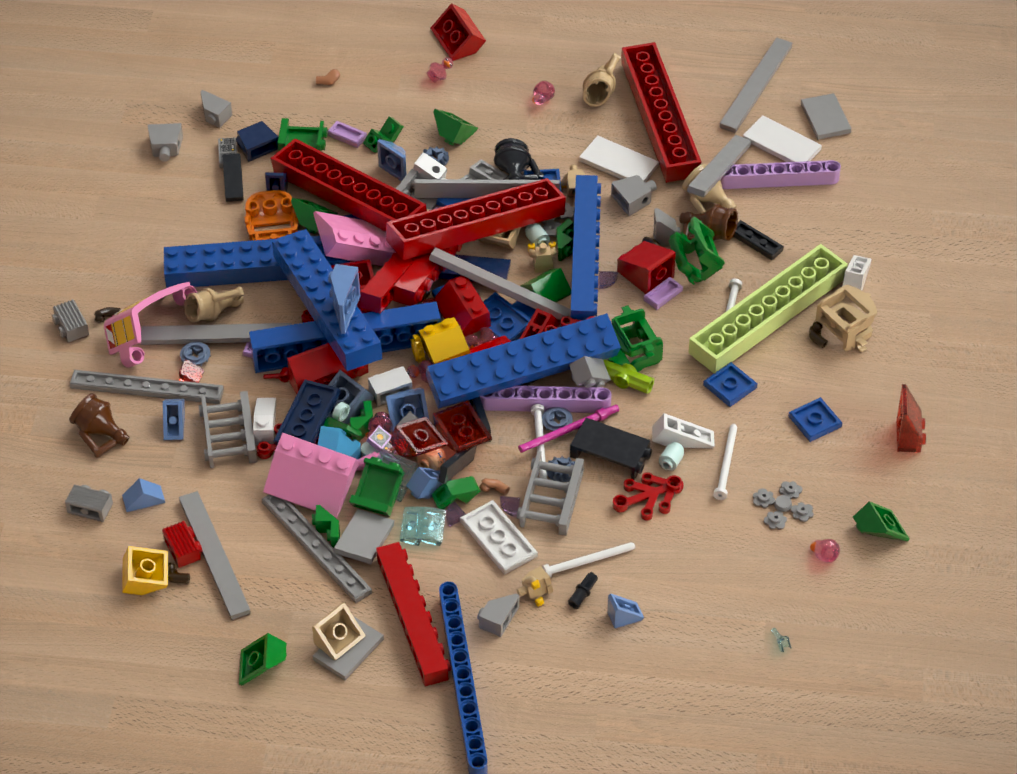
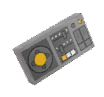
[218,137,237,168]

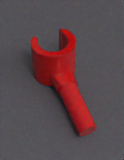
[263,367,289,383]

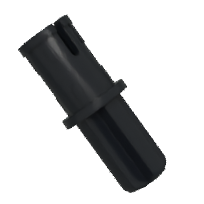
[567,572,598,609]

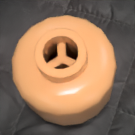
[417,445,446,470]

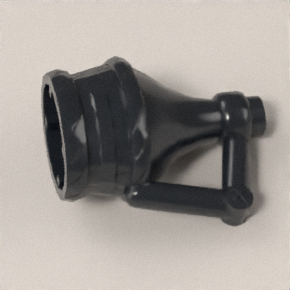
[494,138,544,180]

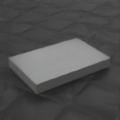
[801,93,851,140]
[334,509,394,564]
[313,617,384,680]

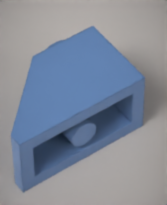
[163,399,185,440]
[406,467,451,499]

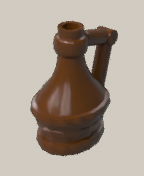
[679,204,738,241]
[69,393,130,458]

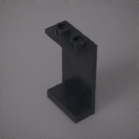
[570,418,652,480]

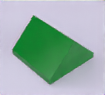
[520,268,571,302]

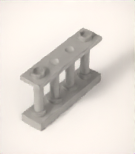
[199,391,257,468]
[517,451,584,536]

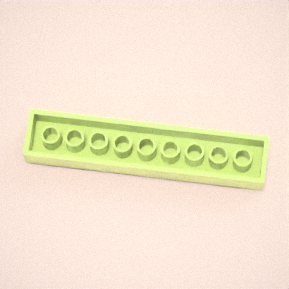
[688,244,848,373]

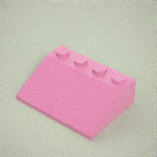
[313,211,396,266]
[263,433,359,519]

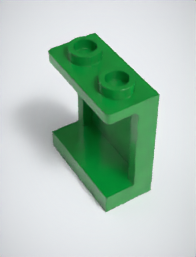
[278,118,328,152]
[349,457,405,517]

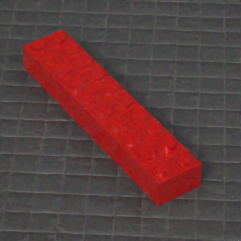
[621,42,702,183]
[270,138,427,232]
[386,178,566,260]

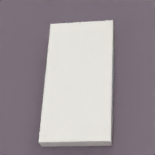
[743,115,822,162]
[579,135,659,182]
[460,500,538,575]

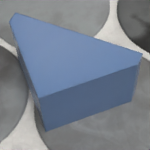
[122,478,165,512]
[607,594,644,628]

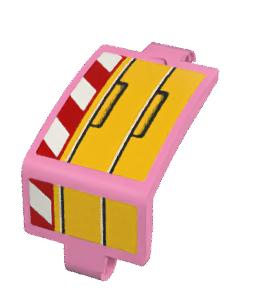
[104,282,197,368]

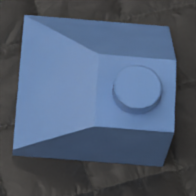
[377,139,407,181]
[386,387,431,434]

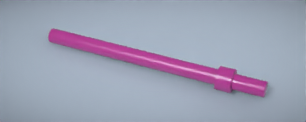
[518,404,619,453]

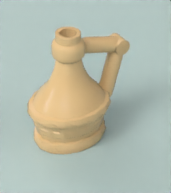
[583,53,621,107]
[682,163,737,214]
[184,287,244,322]

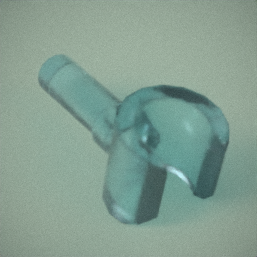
[771,628,792,652]

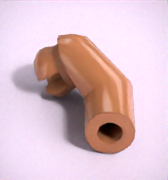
[316,69,340,85]
[479,478,510,495]

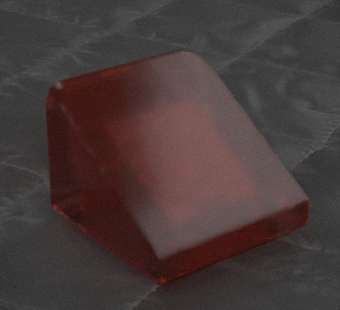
[179,359,205,383]

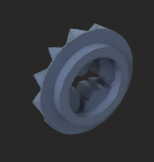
[423,146,449,166]
[180,342,211,367]
[542,407,573,431]
[546,455,575,482]

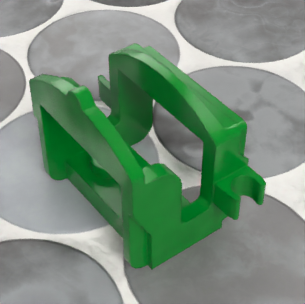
[668,216,725,285]
[608,305,663,372]

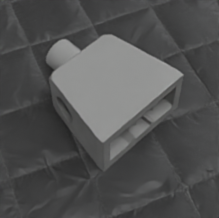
[148,123,183,162]
[611,175,657,216]

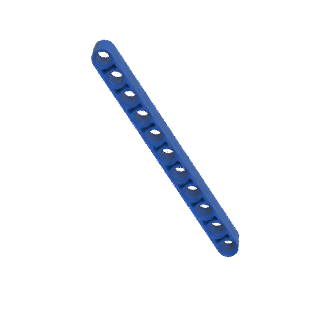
[439,581,488,774]

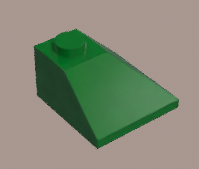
[433,109,478,145]
[291,198,338,234]
[853,501,910,542]
[239,633,287,686]

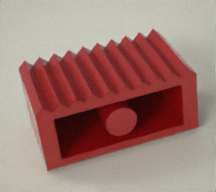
[162,521,203,568]

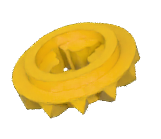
[410,334,425,365]

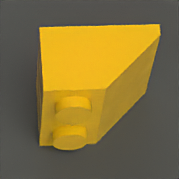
[419,317,470,364]
[122,546,168,595]

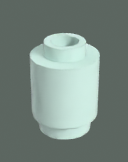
[525,223,550,247]
[659,442,684,471]

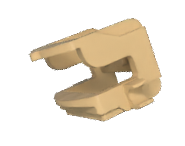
[815,285,877,352]

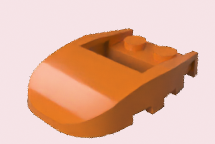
[244,190,298,241]

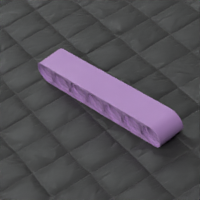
[721,160,841,189]
[480,386,611,413]

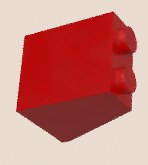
[617,241,676,294]

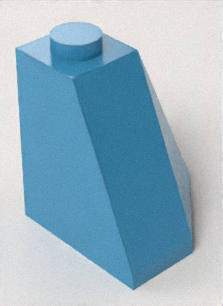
[318,426,362,459]

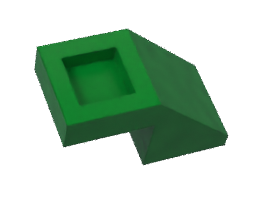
[363,116,404,153]
[556,219,574,261]
[350,400,374,442]
[431,476,480,511]
[312,505,340,548]

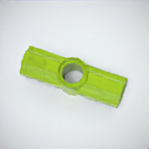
[603,359,655,394]

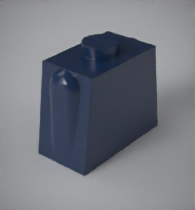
[236,121,279,162]

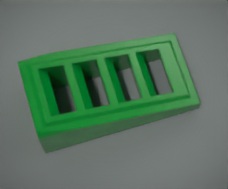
[323,417,362,437]

